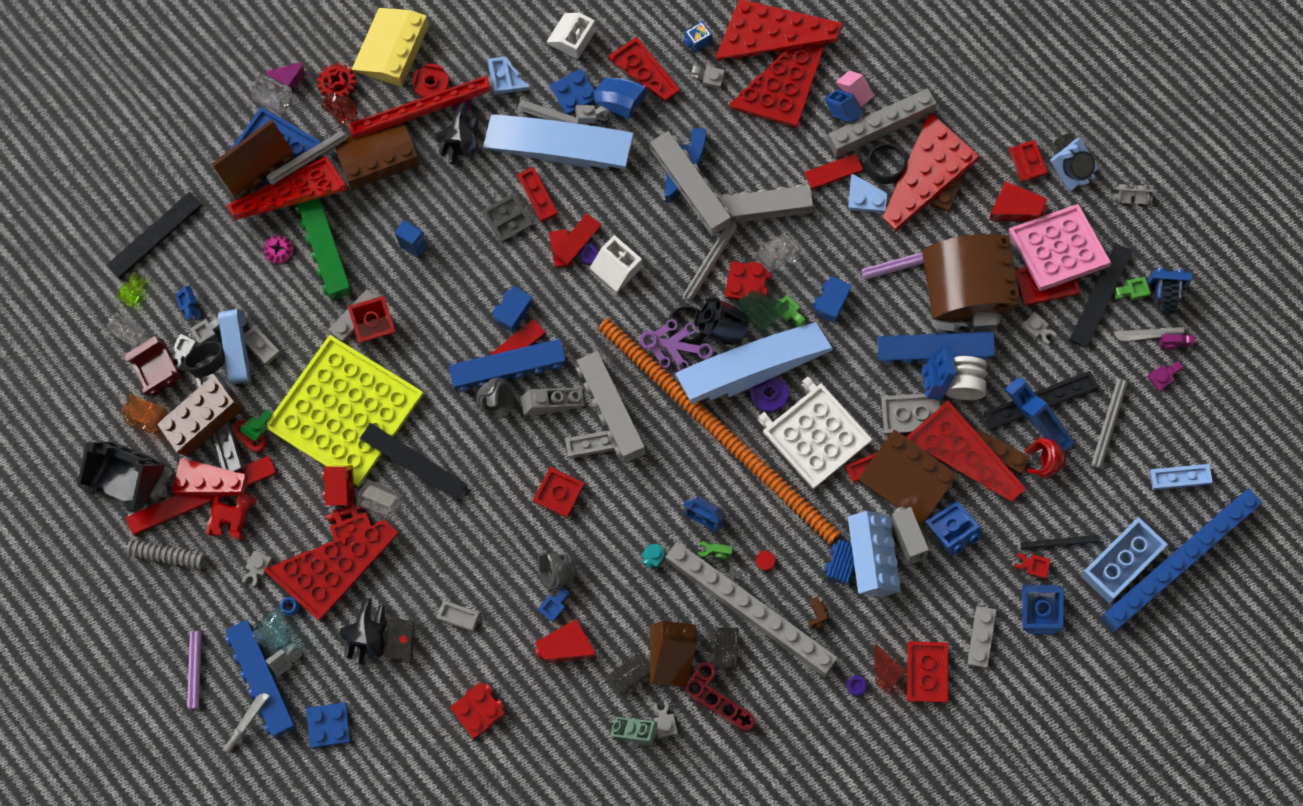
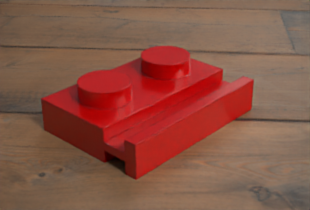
[1008,140,1048,183]

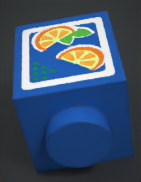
[683,21,712,53]

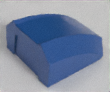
[594,78,647,119]
[683,496,725,533]
[1022,584,1064,634]

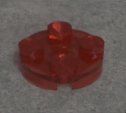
[321,92,359,123]

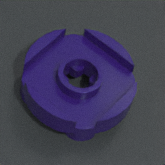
[750,376,789,413]

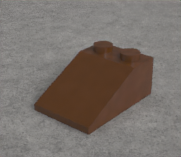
[650,620,697,687]

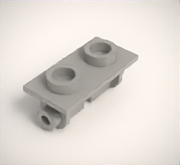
[1113,184,1154,205]

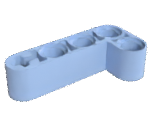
[218,309,251,385]

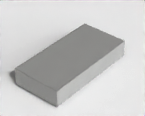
[436,600,480,632]

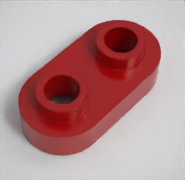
[233,420,267,453]

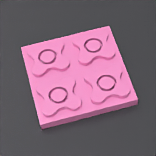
[1009,204,1111,291]

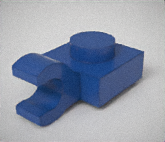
[175,286,201,320]
[537,587,571,623]

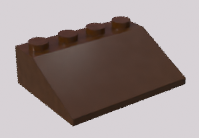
[211,119,296,201]
[335,122,421,190]
[858,429,958,526]

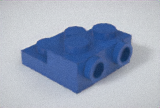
[922,346,956,401]
[926,501,982,556]

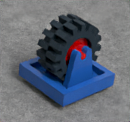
[1147,268,1192,314]

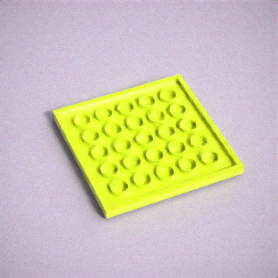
[265,335,424,487]

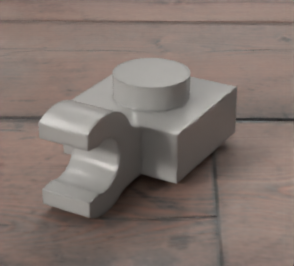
[691,66,725,89]
[575,105,609,123]
[190,317,220,344]
[932,320,967,333]

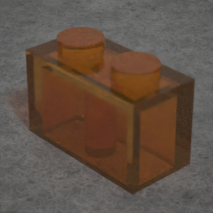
[120,394,169,434]

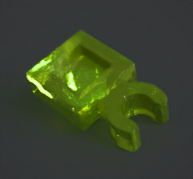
[115,272,146,307]

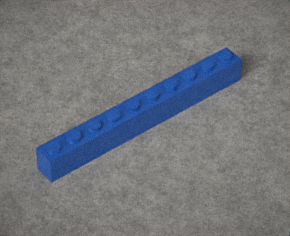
[1100,488,1263,633]

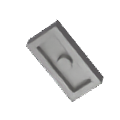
[244,325,280,366]

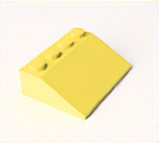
[352,8,429,87]

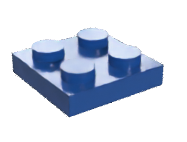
[549,69,595,115]
[306,702,351,749]

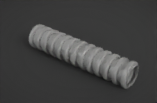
[126,539,206,570]

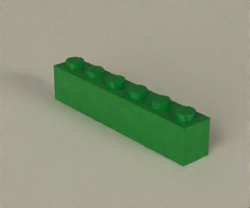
[294,198,353,301]

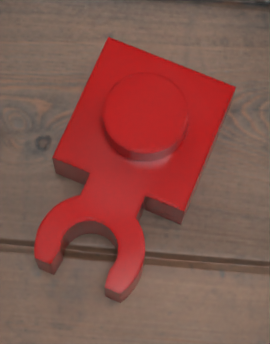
[1014,553,1051,580]

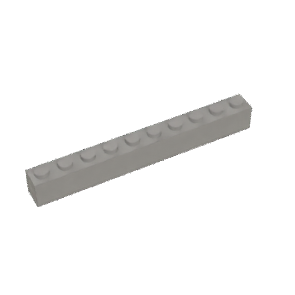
[665,542,838,678]

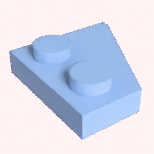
[488,57,529,94]
[848,174,887,213]

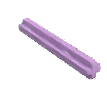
[862,252,924,280]
[187,631,201,709]

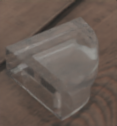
[729,565,750,582]

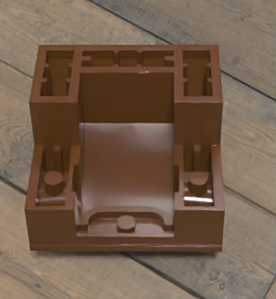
[922,234,1021,321]

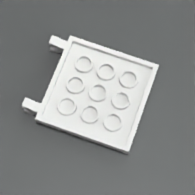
[758,377,872,490]

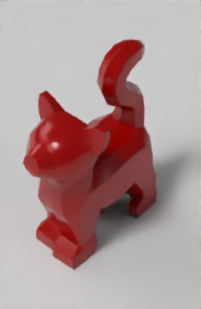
[206,493,256,541]

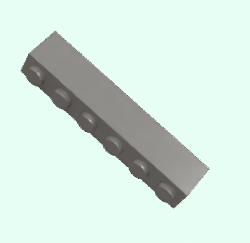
[828,88,937,158]
[650,131,732,236]
[701,184,813,227]
[576,351,646,463]

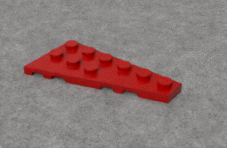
[226,156,348,220]

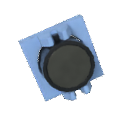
[1050,138,1098,191]

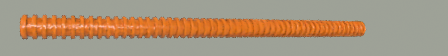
[598,318,841,545]

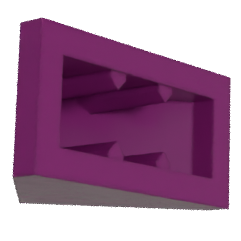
[266,62,305,94]

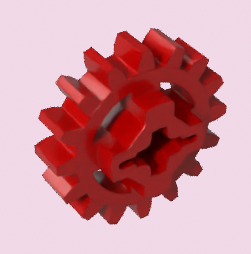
[317,62,357,102]

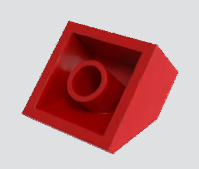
[347,296,395,344]

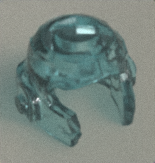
[253,607,292,650]

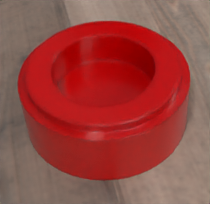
[756,551,775,571]

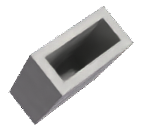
[891,506,929,566]

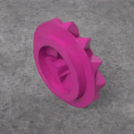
[263,234,293,264]

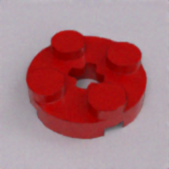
[412,64,449,98]

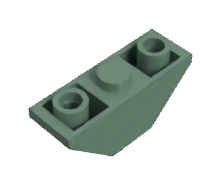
[610,717,658,746]

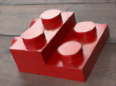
[724,261,771,304]
[450,682,506,740]

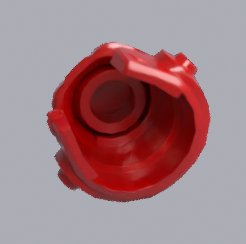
[1025,437,1066,479]

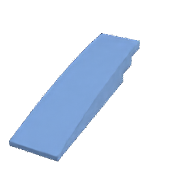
[483,114,634,169]
[675,322,833,404]

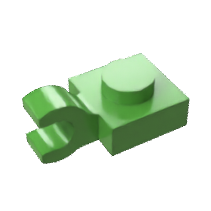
[1113,277,1151,300]
[773,295,806,327]
[698,542,733,560]

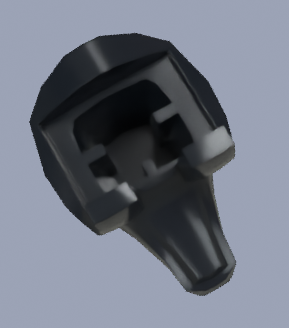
[435,102,478,165]
[340,598,385,664]

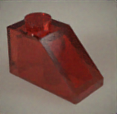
[873,644,907,692]

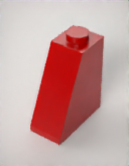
[989,181,1048,222]
[534,619,597,663]

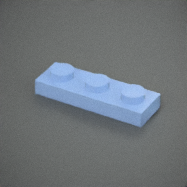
[1150,464,1213,490]

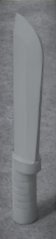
[1114,327,1184,341]
[224,693,269,753]

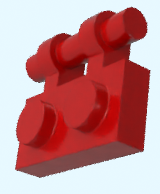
[326,502,371,540]

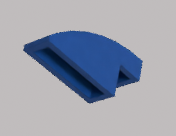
[665,128,707,203]
[1004,377,1075,452]

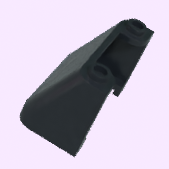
[77,441,165,513]

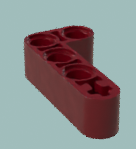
[686,662,755,733]

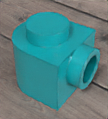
[641,544,665,570]

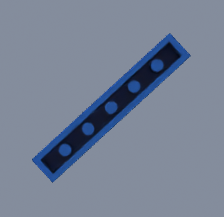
[877,331,995,363]
[449,339,566,392]
[225,620,297,739]

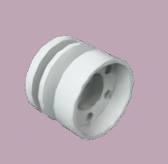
[945,356,987,400]

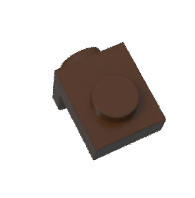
[808,597,828,630]

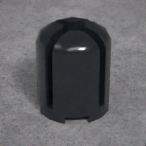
[694,297,749,345]

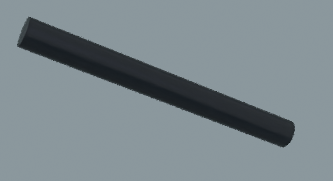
[1020,534,1099,550]

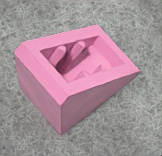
[836,71,874,108]

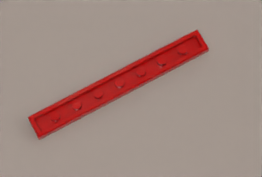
[349,76,492,139]
[125,456,277,536]

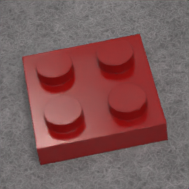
[532,467,585,519]

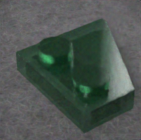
[737,290,790,331]

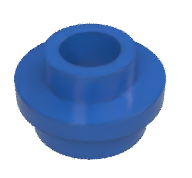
[280,597,300,617]

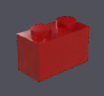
[322,465,354,506]

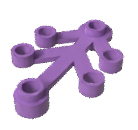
[640,319,713,371]

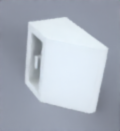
[546,13,596,59]
[590,235,643,293]

